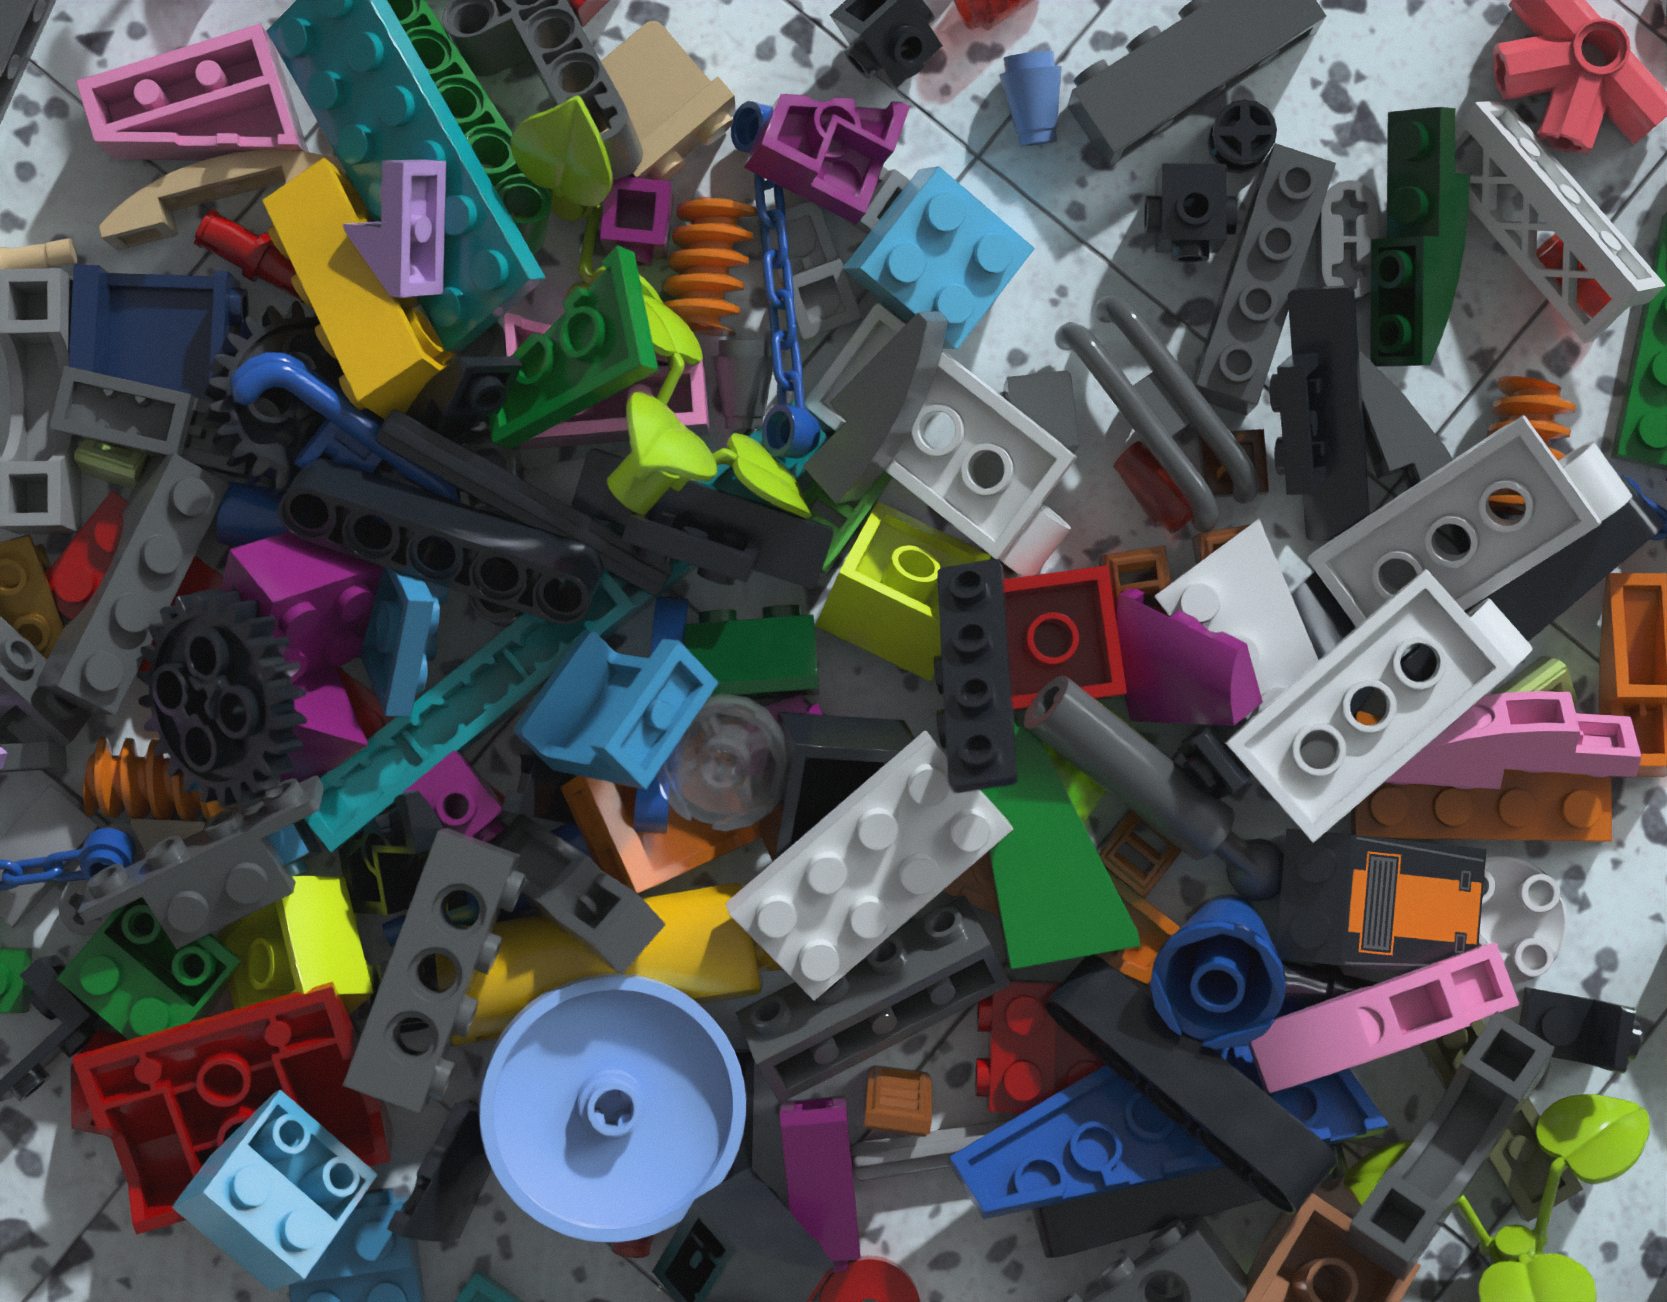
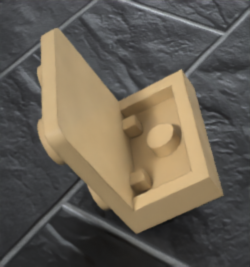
[600,21,736,181]

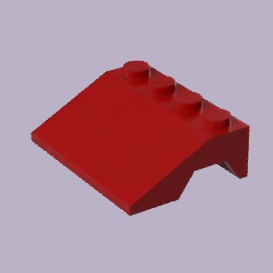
[72,982,393,1235]

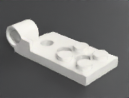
[804,302,1077,577]
[1307,415,1632,627]
[1224,569,1533,843]

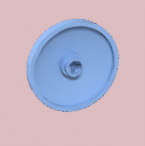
[478,973,746,1242]

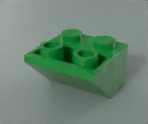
[56,896,243,1040]

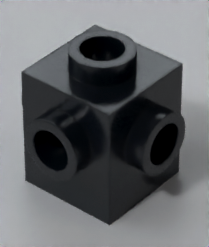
[830,0,943,88]
[1144,163,1237,263]

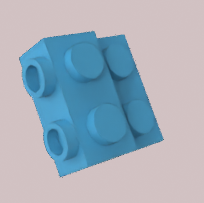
[360,567,449,717]
[289,1188,425,1302]

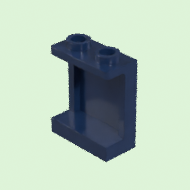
[68,264,249,402]

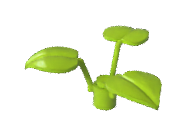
[510,95,663,303]
[607,294,812,519]
[1343,1094,1650,1302]

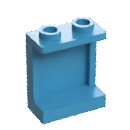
[514,630,719,790]

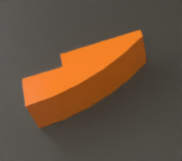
[1599,573,1667,777]

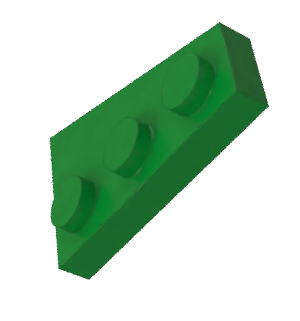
[488,245,658,449]

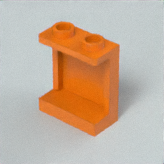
[560,718,762,894]

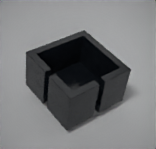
[758,712,915,862]

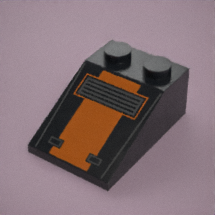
[1276,828,1487,972]

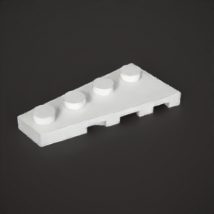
[1154,519,1337,768]

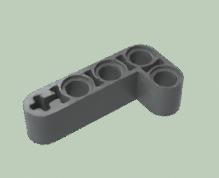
[442,0,643,180]

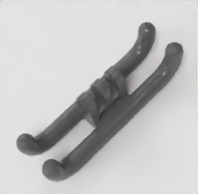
[1054,294,1259,532]

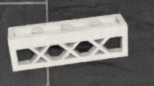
[1455,100,1666,344]

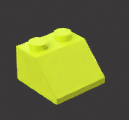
[815,501,991,682]
[217,876,373,1015]

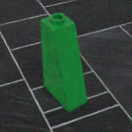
[981,715,1141,969]

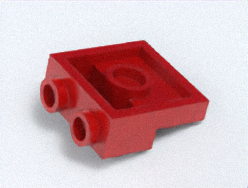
[975,979,1105,1113]

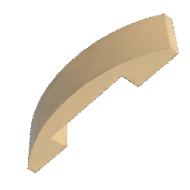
[99,150,348,251]

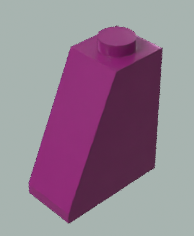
[779,1095,861,1273]

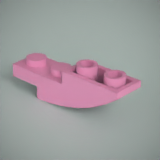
[1385,691,1642,789]
[1248,942,1519,1094]

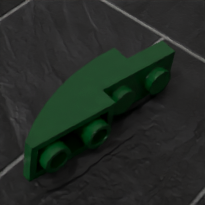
[1370,107,1470,367]

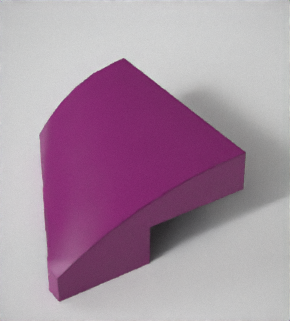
[744,94,910,224]
[1117,589,1263,726]

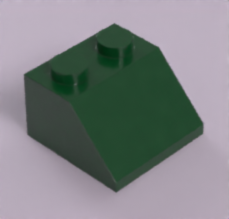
[685,605,820,703]

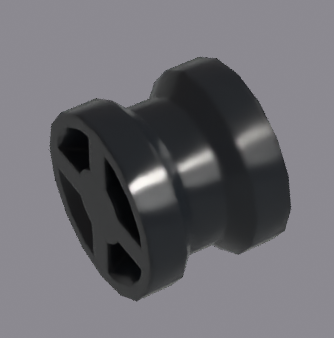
[1207,99,1277,174]

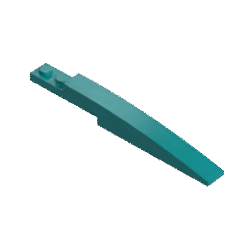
[303,399,829,853]

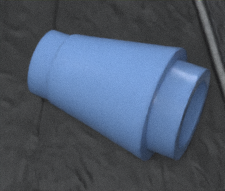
[999,51,1062,146]

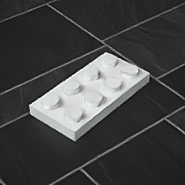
[725,730,1013,1001]

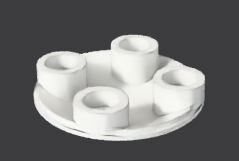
[1479,857,1568,984]

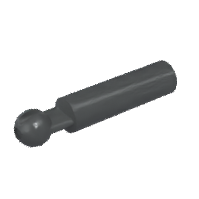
[1024,675,1284,902]

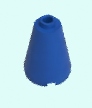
[1150,894,1286,1049]

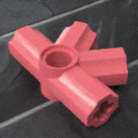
[1492,0,1667,154]

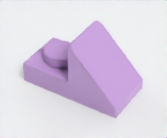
[343,160,446,297]

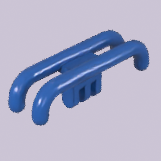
[230,352,460,543]

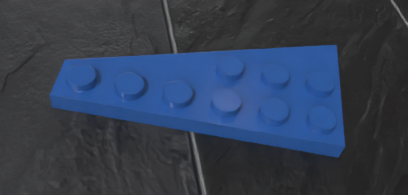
[948,1000,1389,1219]

